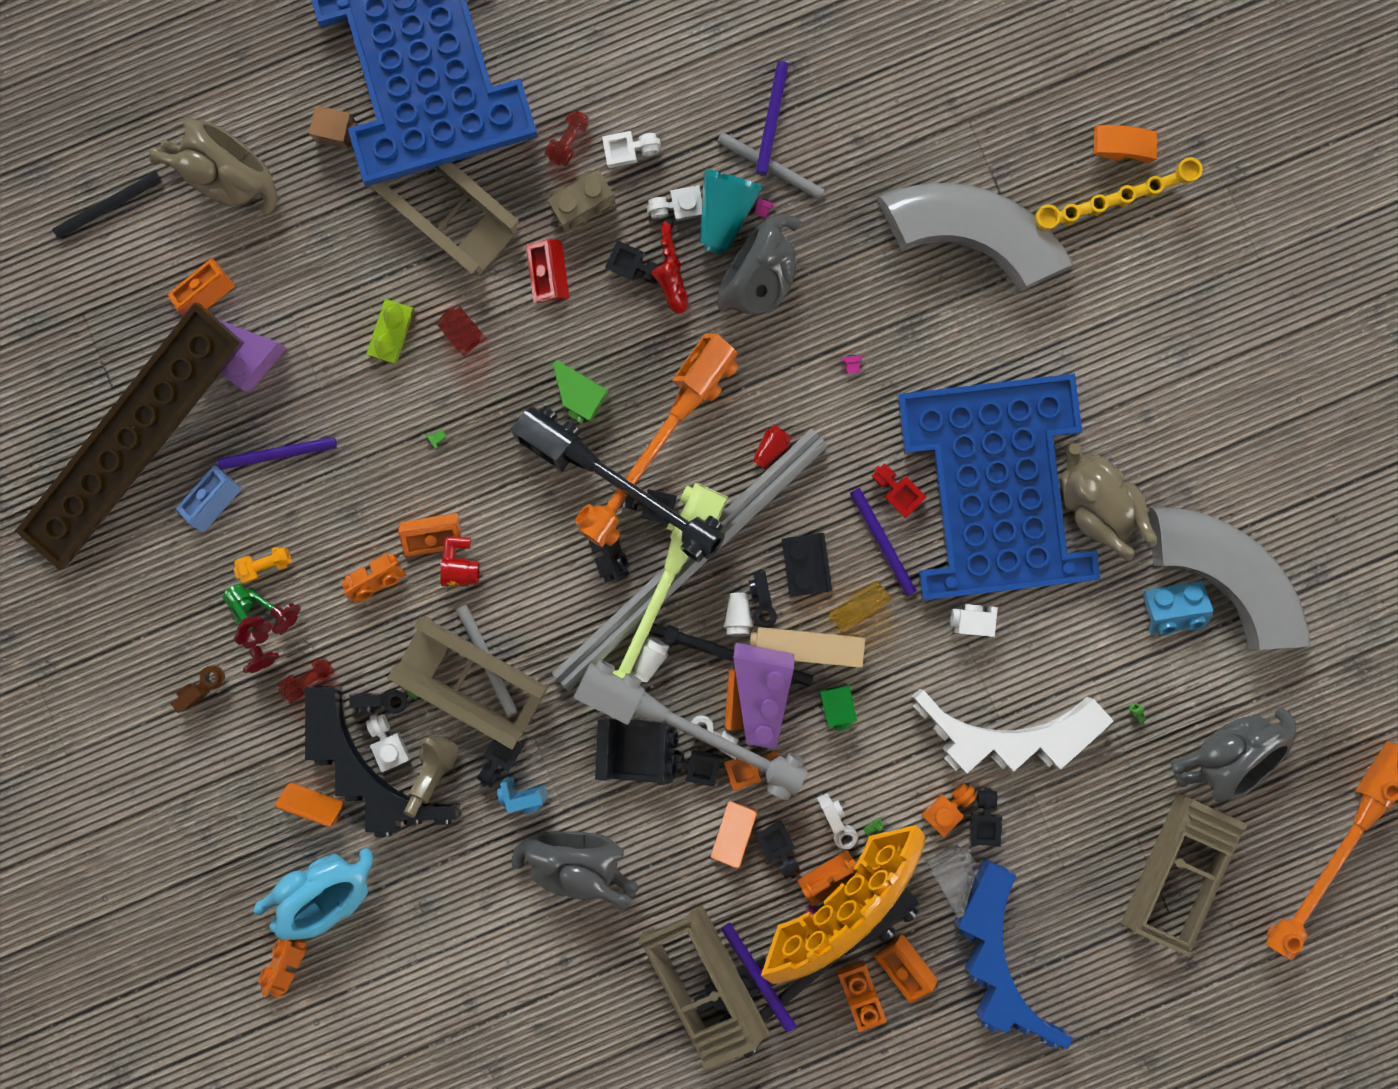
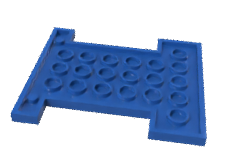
[312,0,538,187]
[897,373,1101,600]

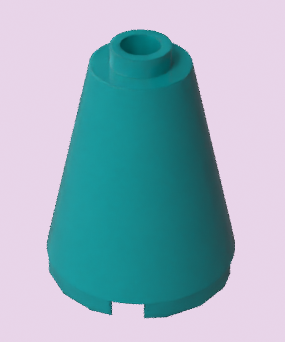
[700,168,763,255]

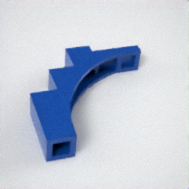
[953,858,1073,1049]

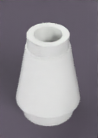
[724,593,753,637]
[632,636,669,683]

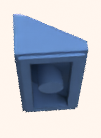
[176,465,241,532]

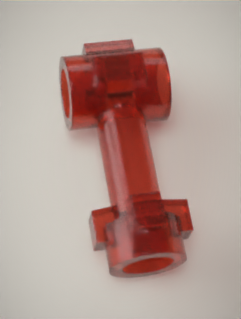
[545,110,589,166]
[277,658,334,704]

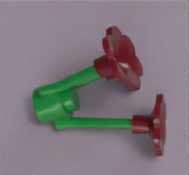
[222,584,301,673]

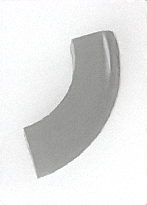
[877,183,1074,293]
[1149,507,1311,650]

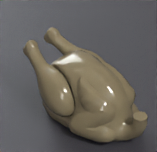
[149,118,277,215]
[1059,443,1157,561]

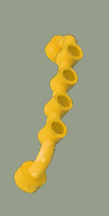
[1034,157,1203,231]

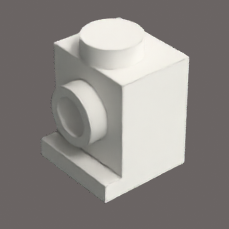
[950,604,998,637]

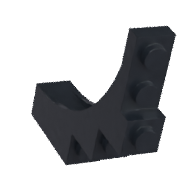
[305,686,460,837]

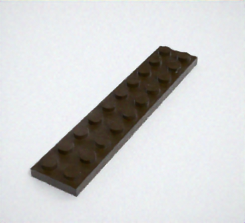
[15,303,244,570]

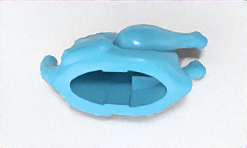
[253,848,373,940]

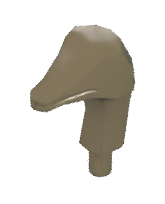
[403,735,458,818]

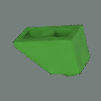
[553,360,609,424]

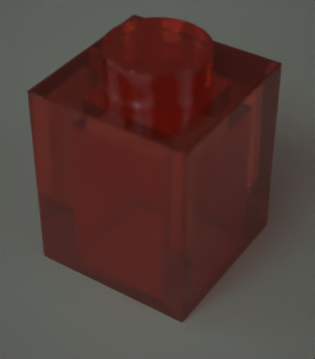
[437,306,487,356]

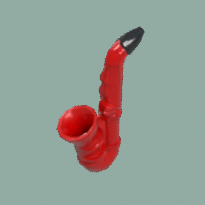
[651,217,688,314]

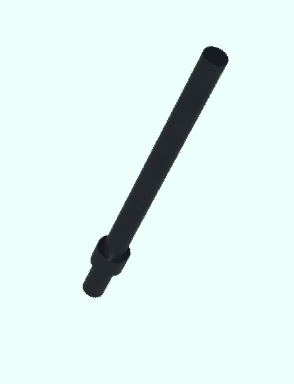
[648,623,813,687]

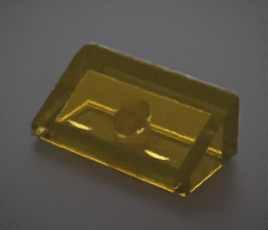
[829,581,892,633]

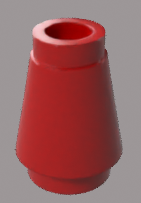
[752,424,793,470]

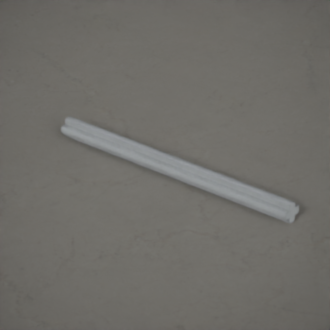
[552,429,828,691]

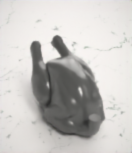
[1171,707,1296,802]
[512,831,639,910]

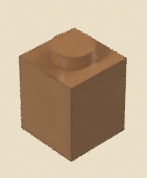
[308,105,358,150]

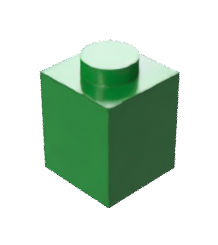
[818,684,857,731]

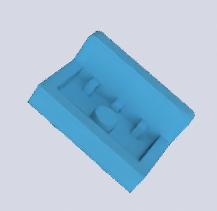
[1143,581,1214,635]
[497,775,549,814]

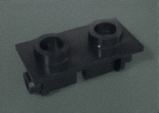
[589,527,629,583]

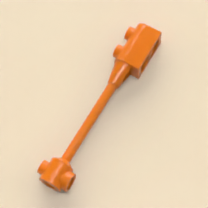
[575,333,738,547]
[1265,742,1398,961]

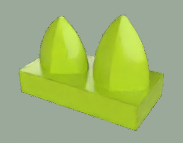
[366,299,415,365]

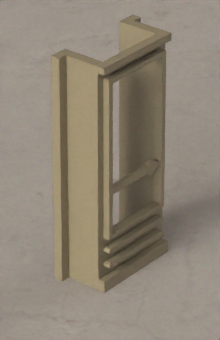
[370,162,519,276]
[387,616,549,749]
[1120,793,1248,957]
[638,905,770,1070]

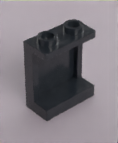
[595,718,679,785]

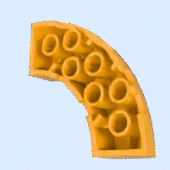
[761,825,925,984]

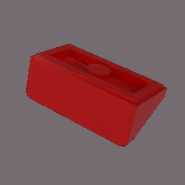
[526,238,569,303]

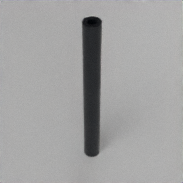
[52,171,162,239]

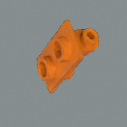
[341,553,407,604]
[797,849,856,906]
[258,939,307,998]

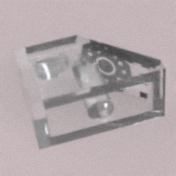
[925,844,975,919]

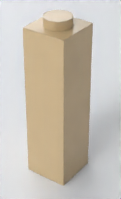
[749,626,865,668]

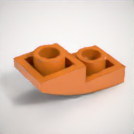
[1094,125,1157,163]
[836,960,887,1032]

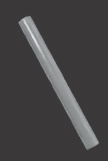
[717,132,825,200]
[456,604,518,716]

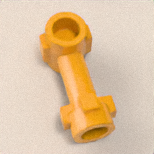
[233,546,292,584]

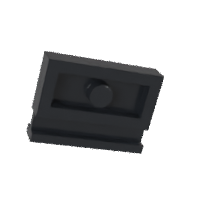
[781,533,832,597]

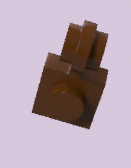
[170,665,225,713]

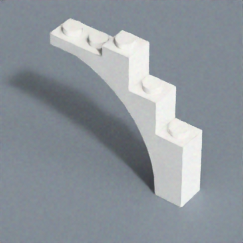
[911,689,1114,773]

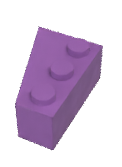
[173,320,287,393]
[733,643,794,749]

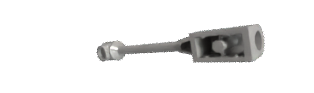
[573,660,807,800]

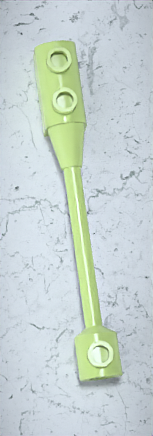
[613,482,729,678]

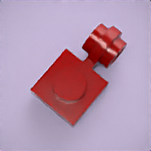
[872,463,927,518]

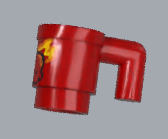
[440,536,480,587]

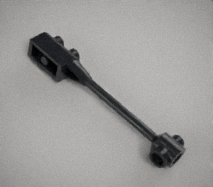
[510,406,725,562]
[718,887,920,1059]

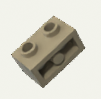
[547,169,615,233]

